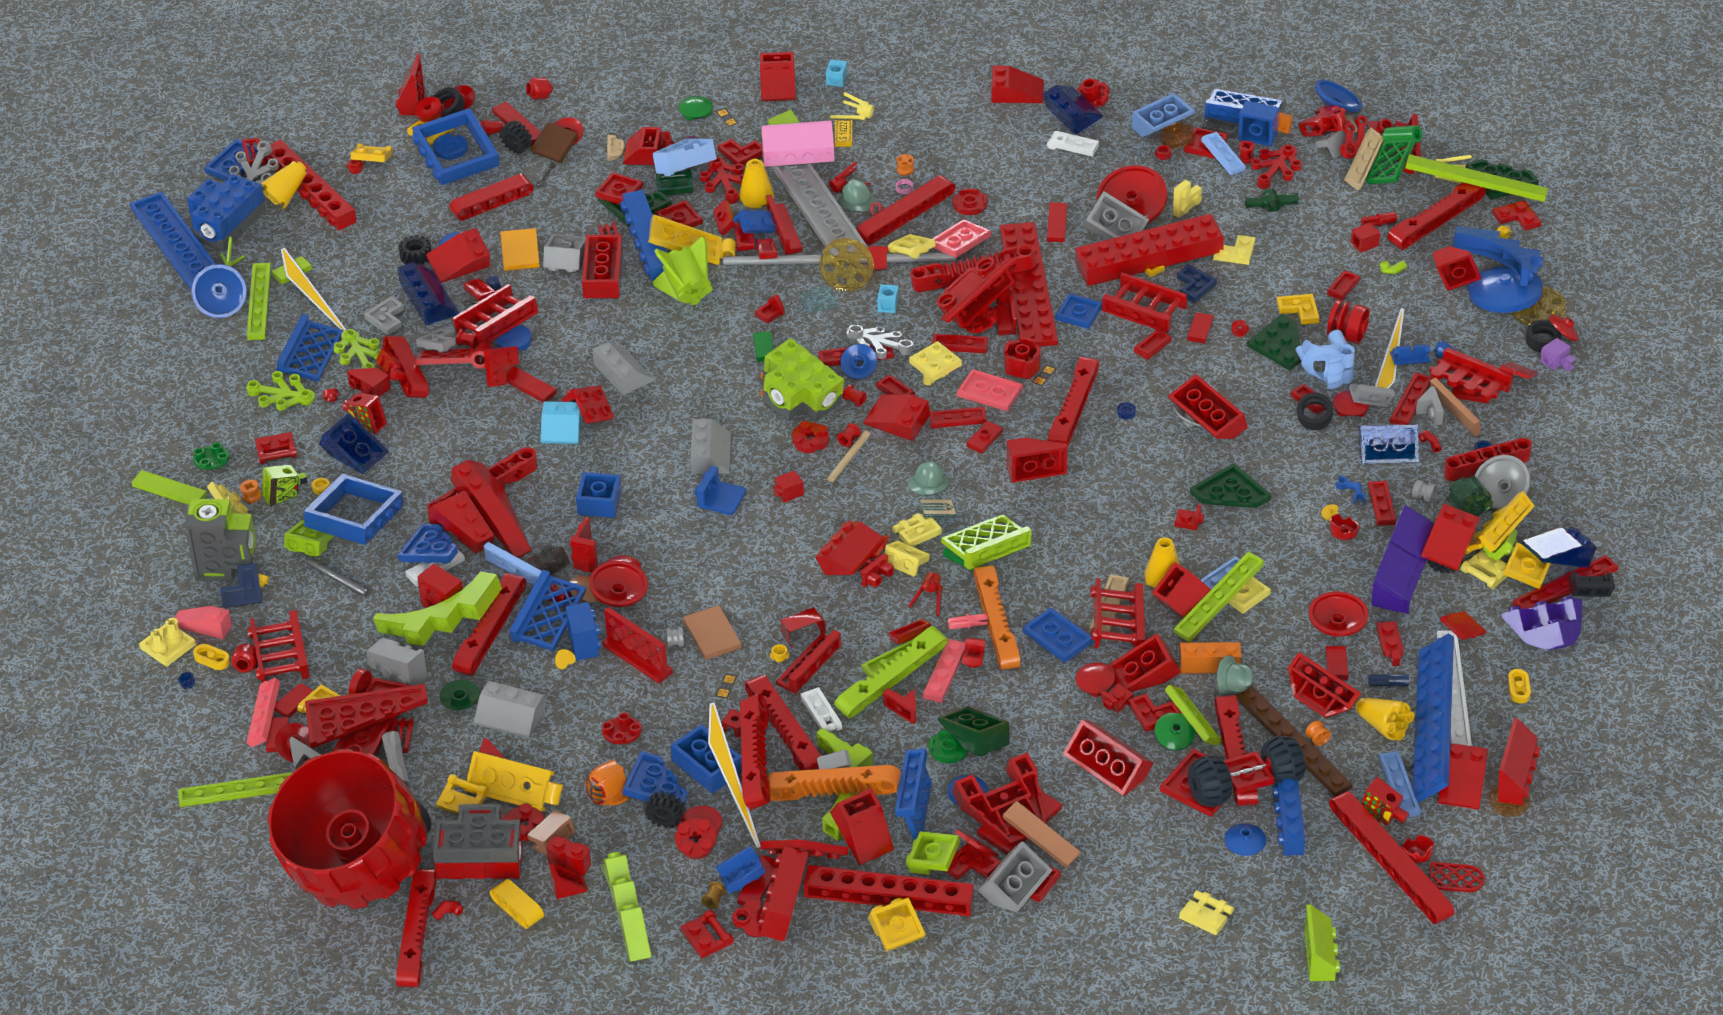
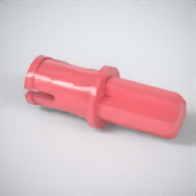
[948,613,988,629]

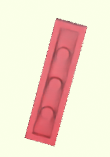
[923,639,965,703]
[246,677,280,747]

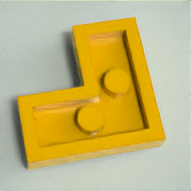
[1276,294,1319,325]

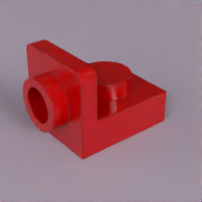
[1174,505,1204,531]
[1101,683,1134,713]

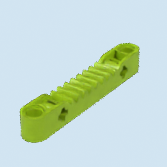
[834,626,948,719]

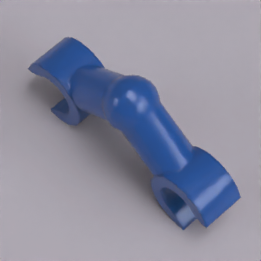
[1336,476,1366,505]

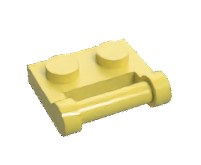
[888,234,935,259]
[1461,549,1508,589]

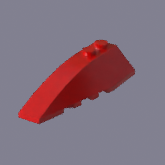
[451,460,531,558]

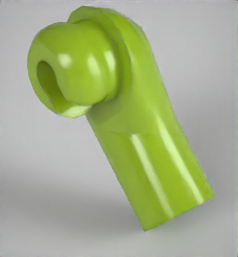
[1379,260,1407,274]

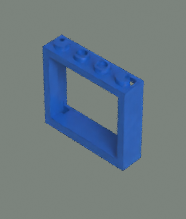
[411,108,499,185]
[304,474,404,545]

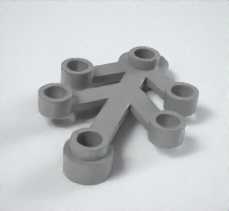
[229,140,279,183]
[846,325,913,359]

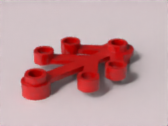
[1340,115,1393,160]
[1251,144,1302,189]
[700,157,744,204]

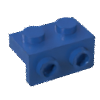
[733,209,776,233]
[716,846,766,894]

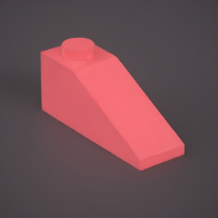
[174,606,232,639]

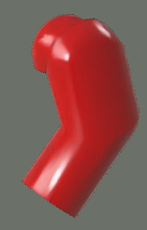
[1418,430,1442,453]
[431,900,463,921]

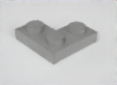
[364,296,404,335]
[416,328,456,352]

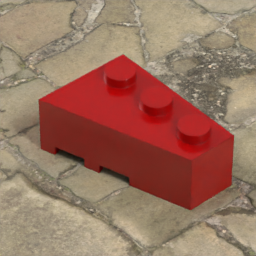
[430,490,494,554]

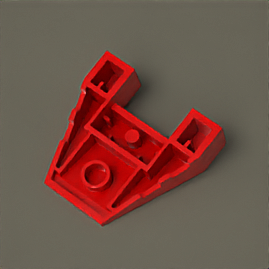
[952,752,1047,845]

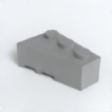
[366,638,428,686]

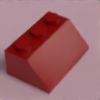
[815,521,884,575]

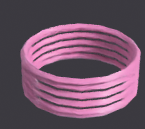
[896,179,913,194]

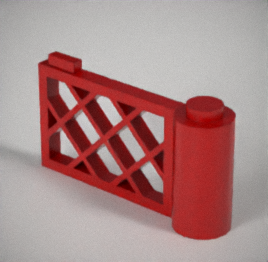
[416,342,494,369]

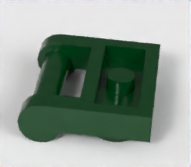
[656,169,693,195]

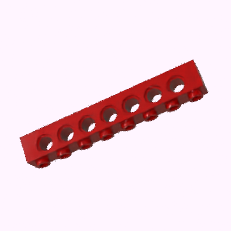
[263,139,356,231]
[804,865,974,916]

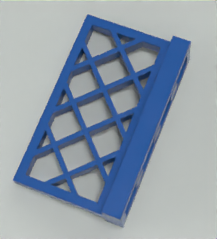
[1204,89,1282,124]
[277,314,343,382]
[509,570,587,651]
[895,748,932,840]

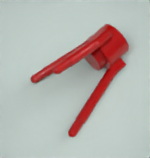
[829,161,870,193]
[908,572,943,617]

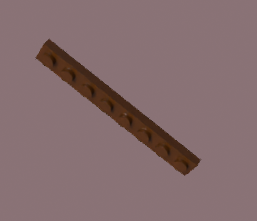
[1236,686,1352,797]

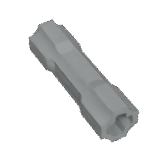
[382,731,410,787]

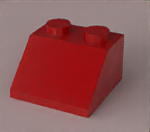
[1432,246,1482,291]

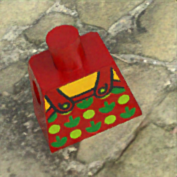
[343,393,387,434]
[1361,777,1410,826]

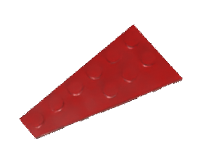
[305,684,428,749]

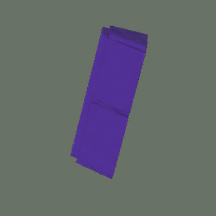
[1371,505,1434,614]

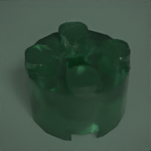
[1446,476,1493,517]

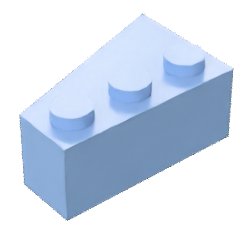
[653,139,716,176]

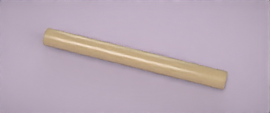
[828,430,870,482]

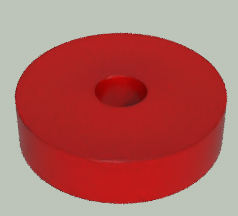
[415,97,443,122]
[349,668,372,695]

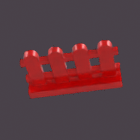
[1429,347,1514,401]

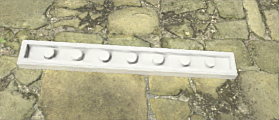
[1437,630,1472,746]

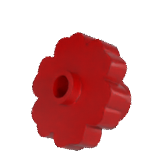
[1075,78,1110,110]

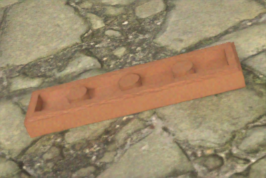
[1430,378,1481,436]
[1002,801,1080,869]

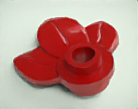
[732,899,764,937]

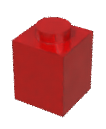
[1351,223,1380,253]
[773,470,804,503]

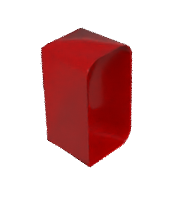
[780,607,826,647]

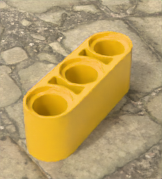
[489,879,544,929]

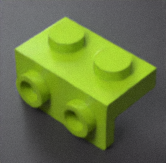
[1483,529,1518,561]

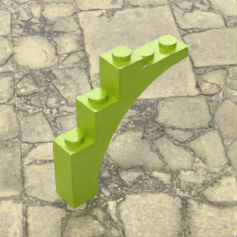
[373,572,502,646]
[817,728,873,841]
[600,851,651,962]

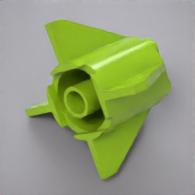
[652,236,713,305]

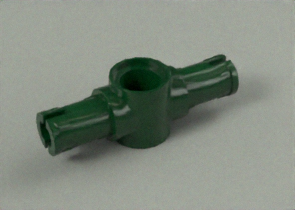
[1245,189,1299,212]

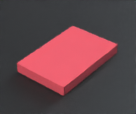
[933,219,991,258]
[957,369,1023,411]

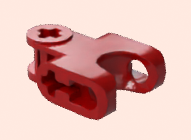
[1298,105,1351,137]

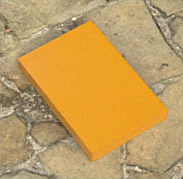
[501,228,540,271]

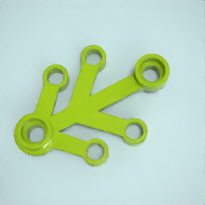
[333,329,381,369]
[246,371,315,411]

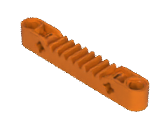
[974,565,1021,670]
[767,765,901,801]

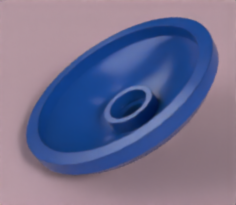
[1315,79,1363,113]
[191,264,247,318]

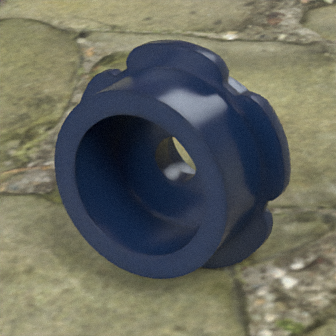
[486,274,501,291]

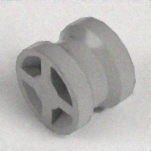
[667,627,684,648]

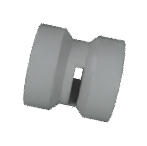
[1412,480,1437,503]

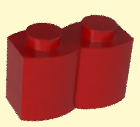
[546,836,591,875]

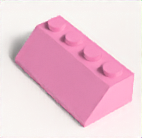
[761,121,834,167]

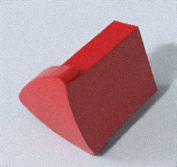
[867,246,889,270]
[755,294,785,324]

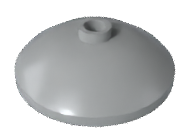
[1473,455,1531,510]

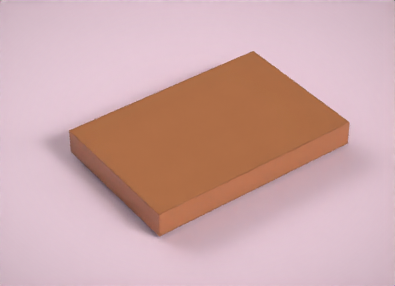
[683,605,742,660]

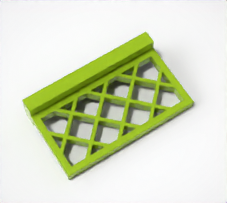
[941,514,1032,570]

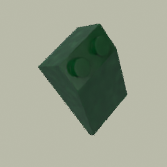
[938,706,1010,756]

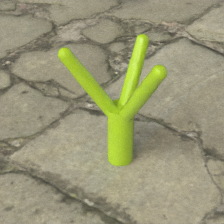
[220,237,245,267]

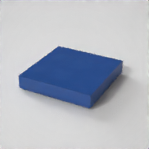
[1055,293,1102,329]

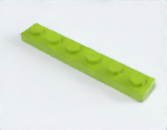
[247,263,271,340]
[1174,551,1264,642]

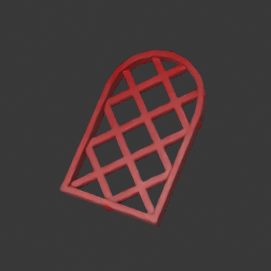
[1429,861,1485,892]

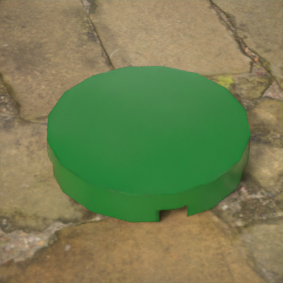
[929,730,968,764]

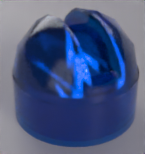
[178,672,195,689]

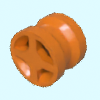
[897,154,914,176]
[240,480,262,503]
[1305,720,1331,746]

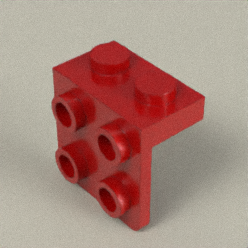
[561,385,614,424]
[570,517,598,573]

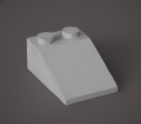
[1082,191,1149,239]
[543,234,586,272]

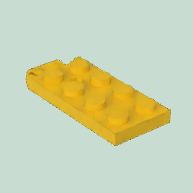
[648,214,736,265]
[464,751,563,812]

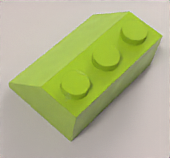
[1304,905,1340,981]

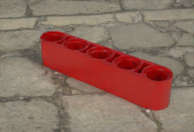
[449,174,534,221]
[383,336,429,398]
[1444,438,1532,481]

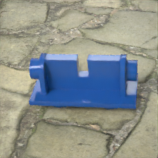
[1390,344,1431,365]

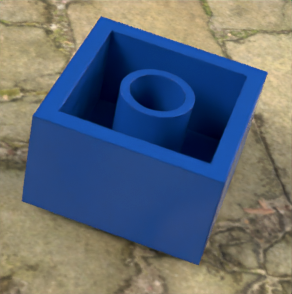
[1238,100,1279,147]
[576,472,622,518]
[565,602,601,661]

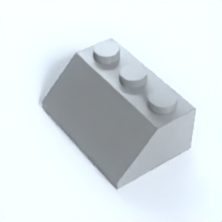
[592,342,654,395]
[691,419,731,474]
[474,680,545,739]
[977,841,1052,912]

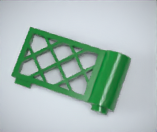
[1365,125,1422,184]

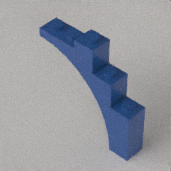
[1453,226,1543,286]

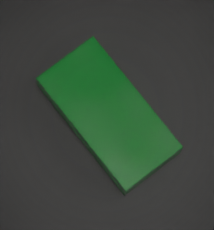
[753,331,774,362]

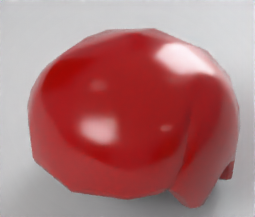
[1329,514,1360,540]
[1401,835,1434,864]

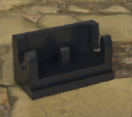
[1569,572,1615,597]

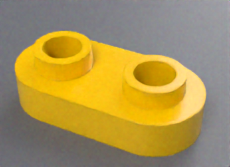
[193,644,230,670]
[1508,669,1531,704]

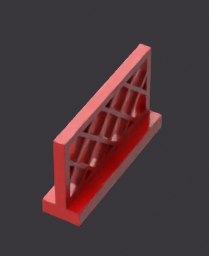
[602,607,673,684]

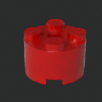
[1004,337,1041,379]

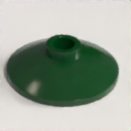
[439,680,480,710]

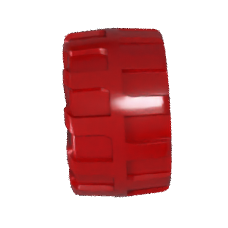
[267,749,427,909]

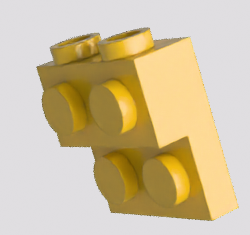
[1503,542,1553,589]
[868,897,926,952]

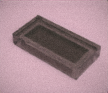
[1202,117,1239,139]

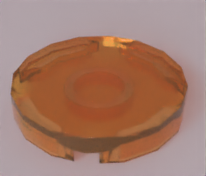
[1160,123,1195,148]
[1489,785,1530,817]

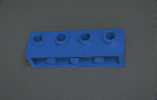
[1273,778,1305,856]

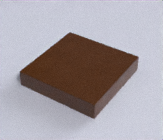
[530,122,578,163]

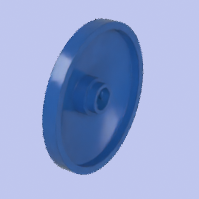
[1469,266,1543,313]

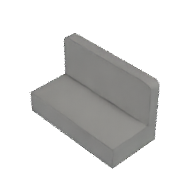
[1316,127,1357,158]
[1349,384,1395,407]

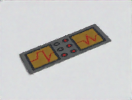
[714,107,739,128]
[1031,364,1058,387]
[714,673,739,700]

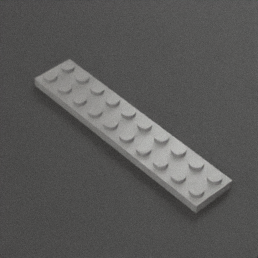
[771,163,868,261]

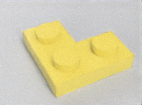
[1173,180,1202,218]
[1213,235,1256,265]

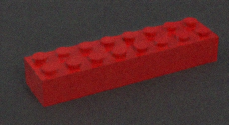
[1075,214,1224,286]

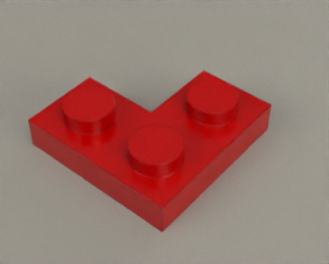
[717,139,763,166]
[1492,200,1541,231]
[484,346,519,387]
[1128,694,1182,732]
[944,843,1001,880]

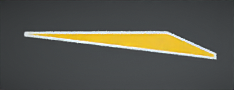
[281,248,346,331]
[1375,308,1404,389]
[708,703,761,848]

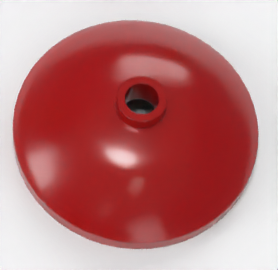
[589,561,648,607]
[1308,591,1368,637]

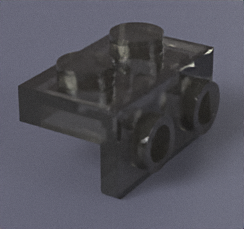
[527,545,570,576]

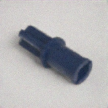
[1368,672,1409,688]

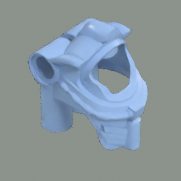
[1296,330,1355,389]

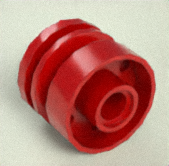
[1327,299,1370,344]

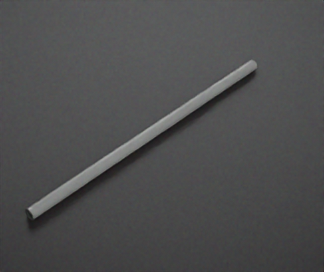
[723,253,957,266]

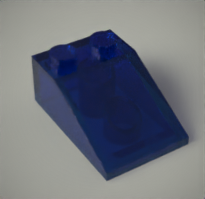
[319,413,389,475]
[1522,527,1597,568]

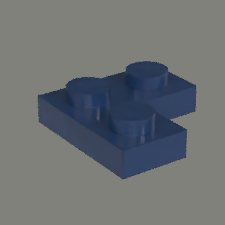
[1177,264,1217,303]
[220,563,262,608]

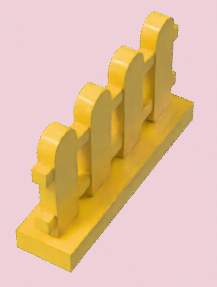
[1466,491,1535,554]

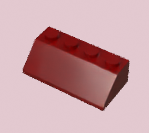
[1168,374,1248,439]
[1498,718,1541,805]
[1063,719,1154,796]

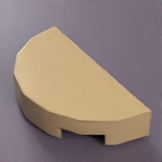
[607,135,625,161]

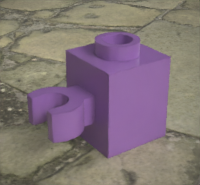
[1540,338,1575,371]

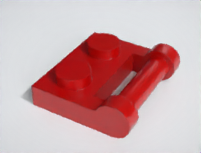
[255,432,297,464]
[680,910,734,959]

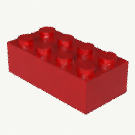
[582,234,623,298]
[758,846,808,941]

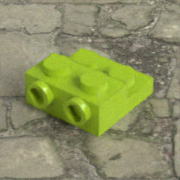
[284,520,335,556]
[906,831,960,875]

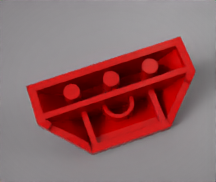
[1287,652,1362,718]

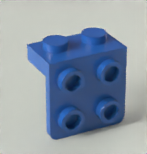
[695,465,746,515]

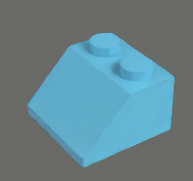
[541,401,583,444]

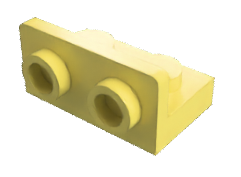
[884,540,930,577]

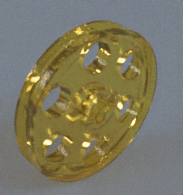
[819,238,874,292]
[1511,287,1566,326]

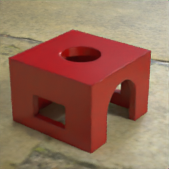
[721,709,741,738]

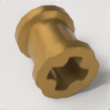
[701,881,726,909]

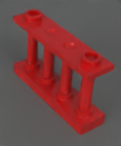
[1102,272,1187,334]
[452,284,539,344]
[1090,578,1145,648]
[247,610,310,683]

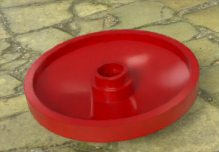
[1096,165,1168,225]

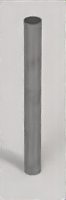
[306,558,369,597]

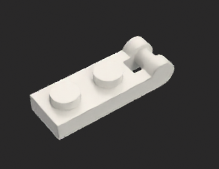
[1047,131,1099,157]
[801,687,843,732]

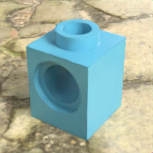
[826,59,847,87]
[877,284,899,313]

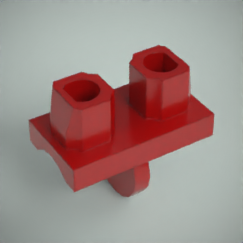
[859,553,894,588]

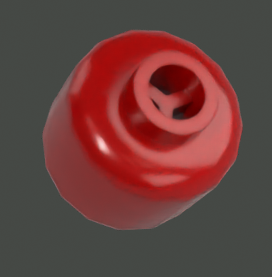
[526,77,553,100]
[231,643,258,673]

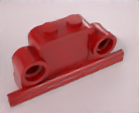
[937,257,1016,329]

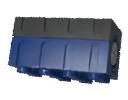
[187,174,266,252]

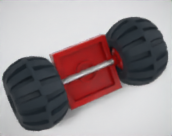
[1188,735,1306,807]

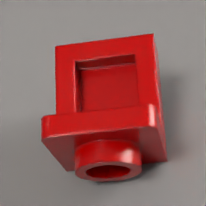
[962,638,985,668]

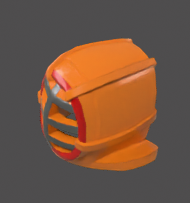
[585,760,629,806]

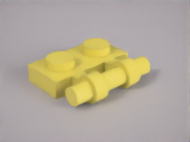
[892,513,942,547]
[1179,890,1234,935]

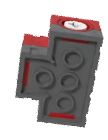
[433,804,523,879]

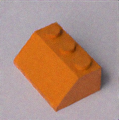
[1179,642,1241,673]

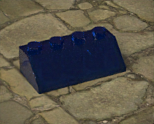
[397,262,459,326]

